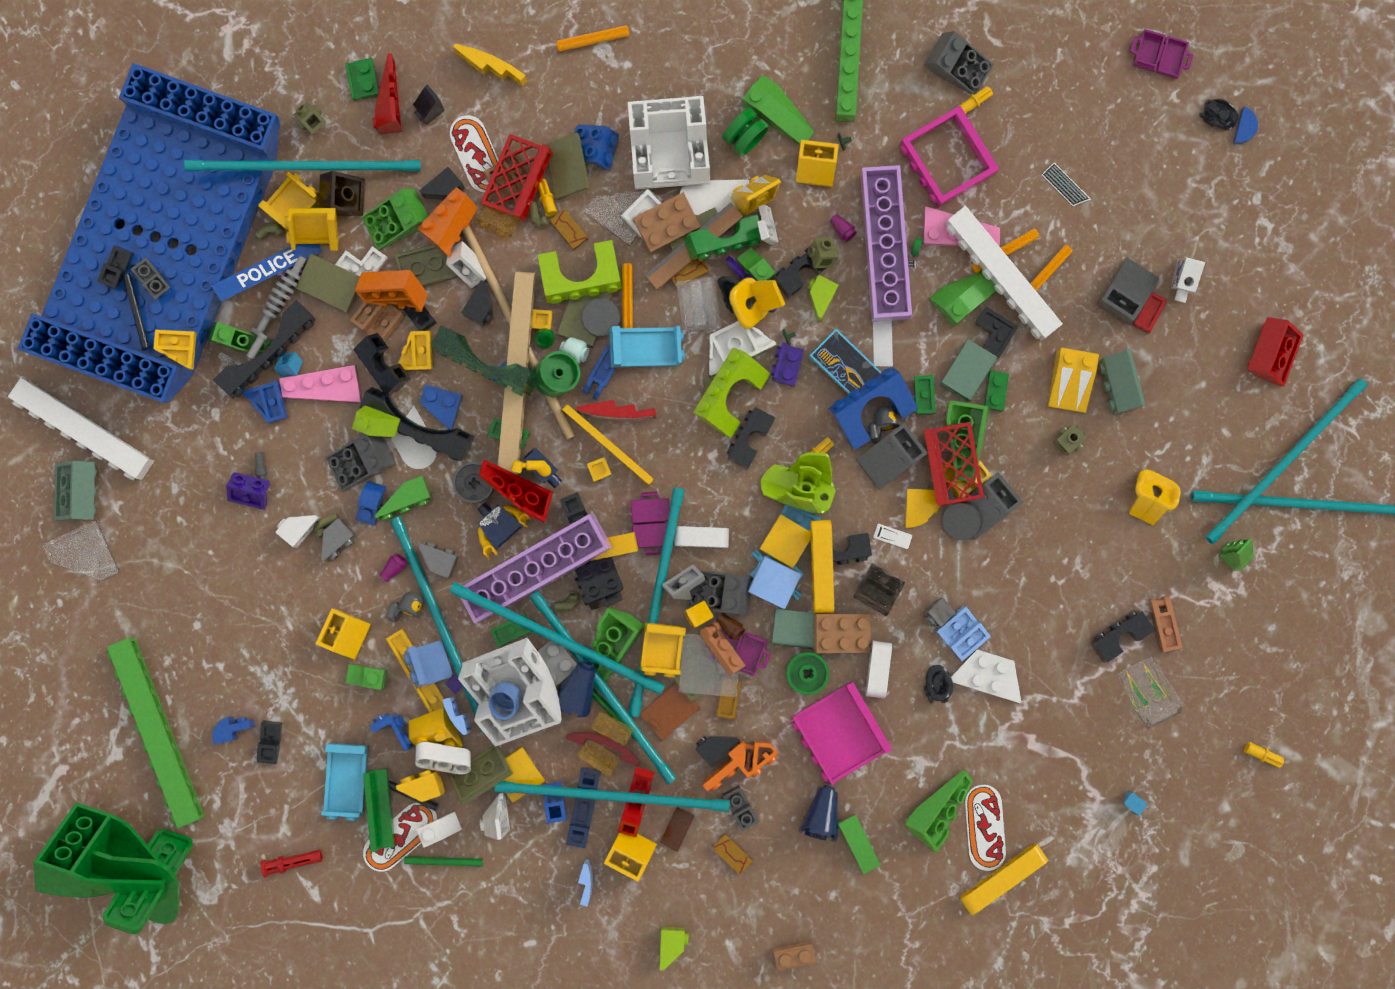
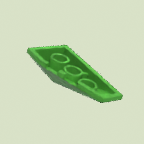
[742,75,814,145]
[929,271,996,327]
[946,400,990,482]
[589,607,645,691]
[905,770,973,853]

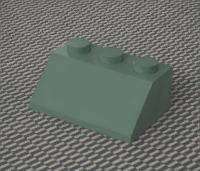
[1098,349,1146,415]
[54,461,97,521]

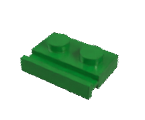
[345,58,379,101]

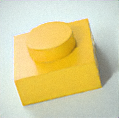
[532,309,553,330]
[587,457,612,482]

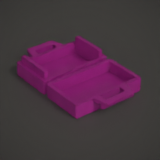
[1130,29,1193,79]
[631,492,670,555]
[706,627,771,676]

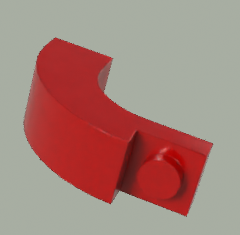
[618,767,655,837]

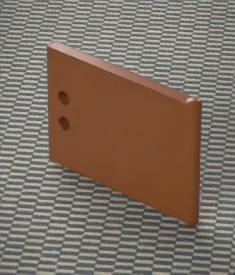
[640,682,700,741]

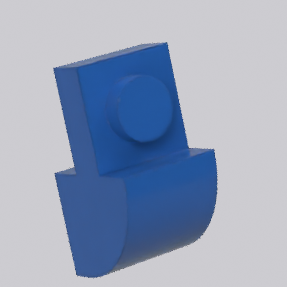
[356,481,387,526]
[212,716,255,745]
[543,782,567,824]

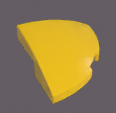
[905,489,940,528]

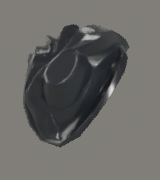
[1199,99,1238,130]
[717,276,739,313]
[924,665,953,704]

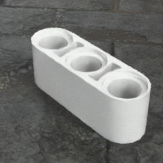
[673,526,729,548]
[865,640,892,699]
[415,742,471,774]

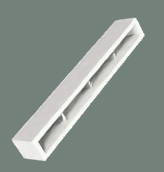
[945,206,1063,341]
[8,378,154,481]

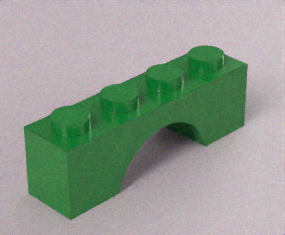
[684,215,761,261]

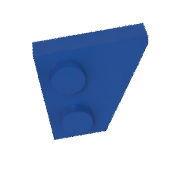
[243,381,288,424]
[420,384,462,430]

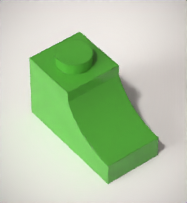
[736,247,775,281]
[346,664,388,690]

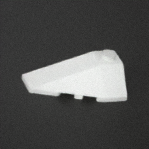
[480,793,510,840]

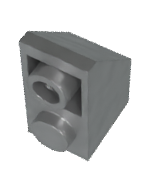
[321,518,357,562]
[419,541,459,579]
[923,597,955,627]

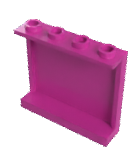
[791,682,893,785]

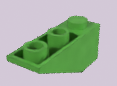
[207,322,273,356]
[375,476,433,521]
[1218,538,1254,571]

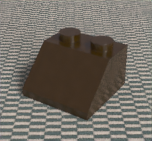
[318,171,365,216]

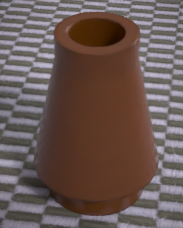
[717,613,745,641]

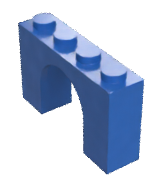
[828,367,918,450]

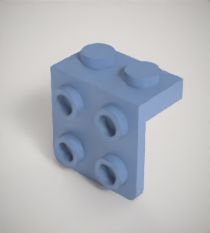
[403,641,453,689]

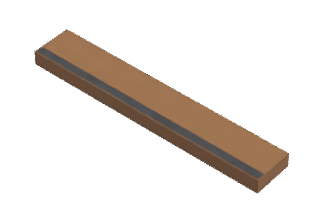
[645,203,743,290]

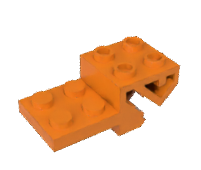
[702,740,778,792]

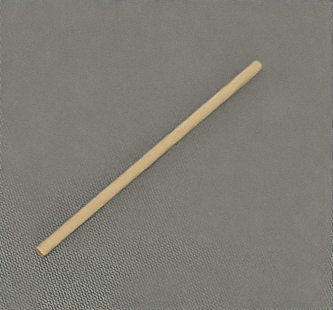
[462,224,575,440]

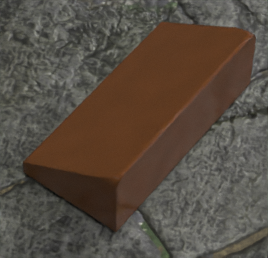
[660,807,694,852]

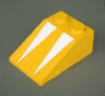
[731,175,781,217]
[1048,348,1099,413]

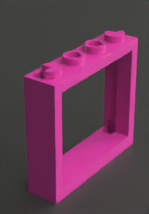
[900,106,999,208]

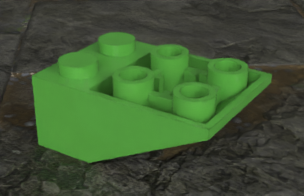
[362,188,428,250]

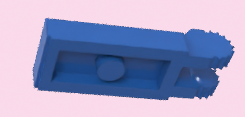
[582,345,617,400]

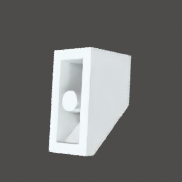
[446,241,486,288]
[275,515,321,548]
[416,812,462,847]

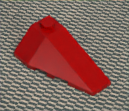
[372,53,402,135]
[478,459,553,523]

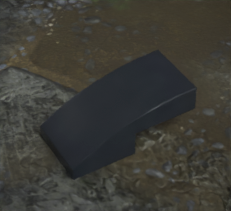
[97,245,134,289]
[403,306,437,331]
[257,720,282,764]

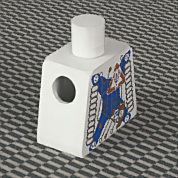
[1171,257,1205,303]

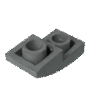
[131,257,171,300]
[722,785,759,831]

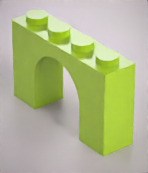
[538,240,622,304]
[693,347,770,438]

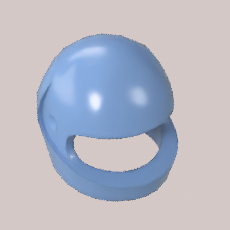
[489,682,521,720]

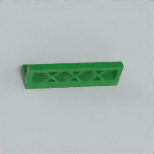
[363,768,395,852]

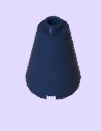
[557,660,596,718]
[799,785,838,842]

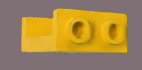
[258,172,319,232]
[284,208,339,251]
[640,622,686,677]

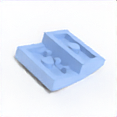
[747,556,802,609]
[935,605,991,661]
[443,696,472,735]
[578,858,593,907]

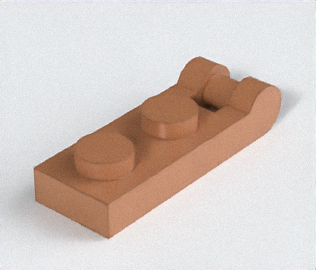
[1149,595,1182,652]
[700,622,745,677]

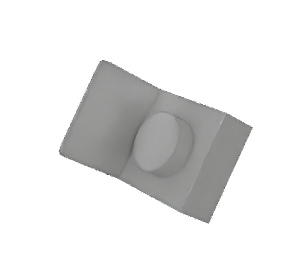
[662,564,705,600]

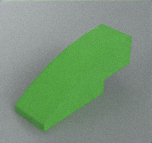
[838,814,881,874]

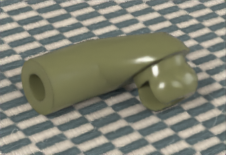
[529,202,549,228]
[254,222,283,240]
[313,513,338,538]
[554,591,580,611]

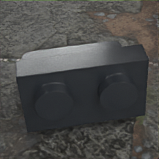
[575,557,623,610]

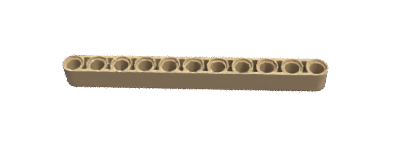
[498,272,536,475]

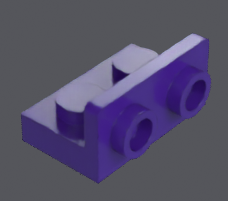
[770,342,804,387]
[226,472,270,510]

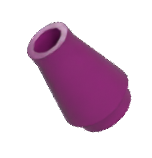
[829,214,857,242]
[379,553,407,582]

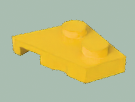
[154,330,196,370]
[398,331,433,370]

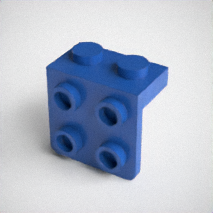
[575,124,619,170]
[369,712,414,751]

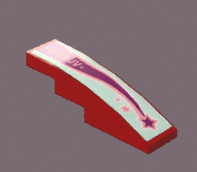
[576,400,656,420]

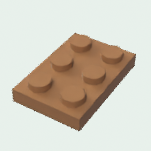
[632,192,701,253]
[814,614,871,653]

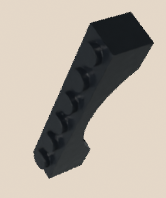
[213,300,316,399]
[359,387,475,461]
[560,492,623,607]

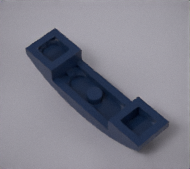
[566,767,601,848]

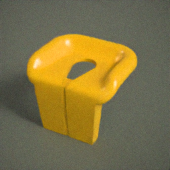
[729,278,785,329]
[1129,469,1181,525]

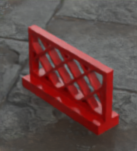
[481,134,553,222]
[924,422,984,507]

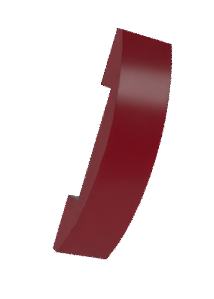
[565,732,640,766]

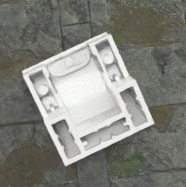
[628,96,710,190]
[458,638,561,747]

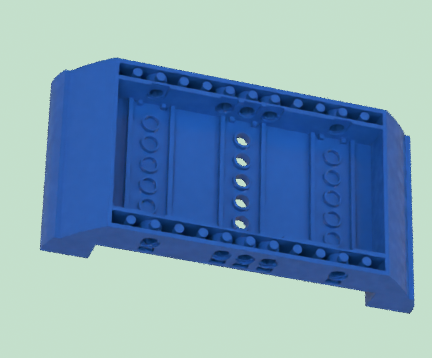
[17,63,280,403]

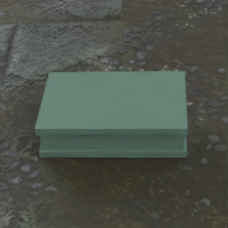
[940,339,997,402]
[771,609,814,650]

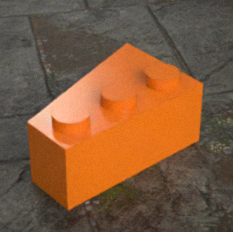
[417,187,478,258]
[355,270,428,312]

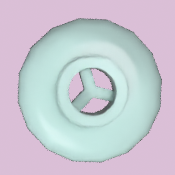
[559,337,589,364]

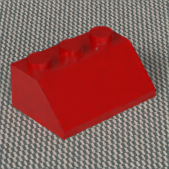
[1247,317,1303,387]

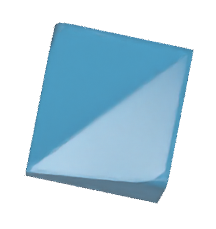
[274,352,303,377]
[1124,791,1148,816]

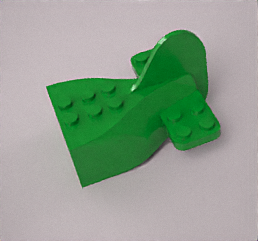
[33,802,193,935]

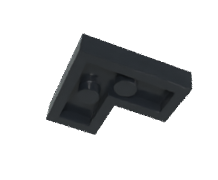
[975,307,1019,360]

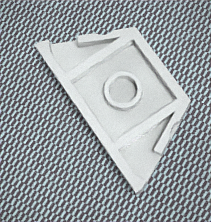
[709,321,776,376]
[951,649,1021,703]

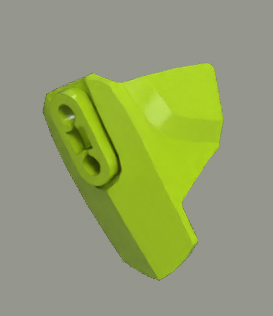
[761,452,836,514]

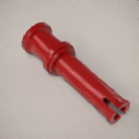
[261,849,323,878]

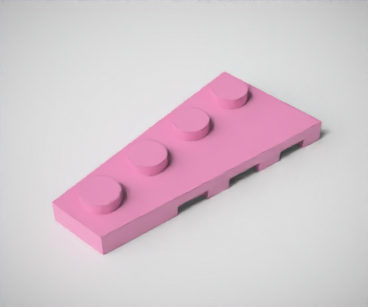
[923,206,1000,246]
[279,365,362,403]

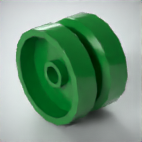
[722,107,770,157]
[533,351,581,397]
[785,652,829,695]

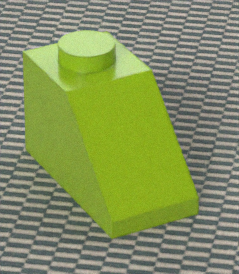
[808,275,839,322]
[352,406,400,437]
[660,927,689,970]

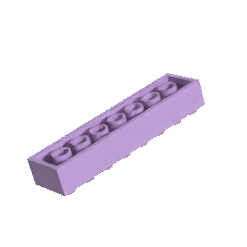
[860,165,912,322]
[461,514,613,624]

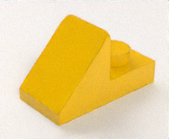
[683,601,713,629]

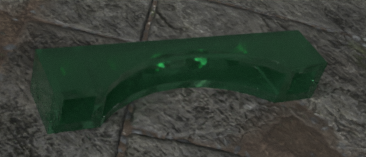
[431,325,540,396]

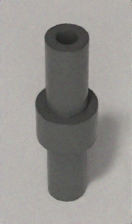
[255,452,267,480]

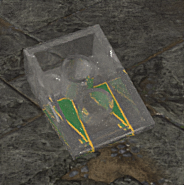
[1117,657,1183,729]

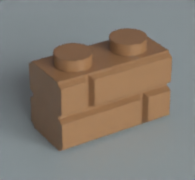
[773,940,816,971]

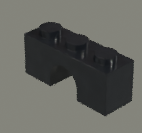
[775,245,826,299]
[353,333,411,395]
[727,407,775,470]
[810,533,872,565]
[1090,610,1155,663]

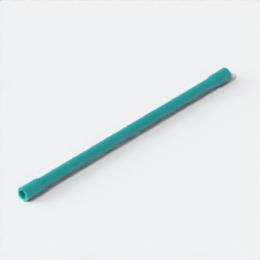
[184,160,421,172]
[1205,378,1368,545]
[628,487,685,717]
[1191,490,1395,515]
[390,516,483,733]
[449,582,665,695]
[529,591,677,785]
[495,781,730,812]

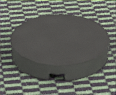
[582,299,620,337]
[942,502,981,540]

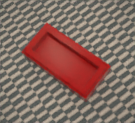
[1132,292,1167,334]

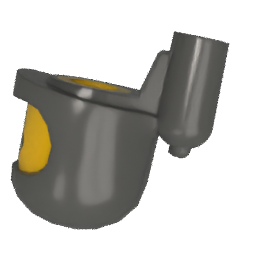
[868,406,900,443]
[385,592,423,622]

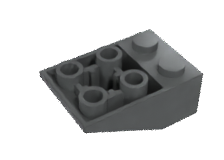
[924,31,994,95]
[1096,257,1159,325]
[856,423,928,490]
[326,434,396,492]
[965,472,1023,540]
[687,571,753,616]

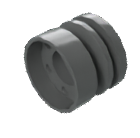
[453,462,494,504]

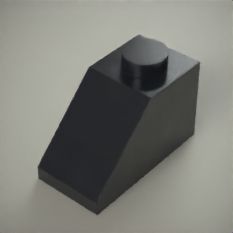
[413,85,445,125]
[419,167,465,200]
[461,280,493,327]
[696,735,740,767]

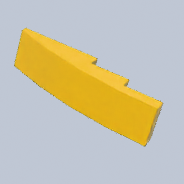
[453,44,527,87]

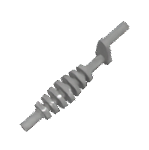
[246,256,307,359]

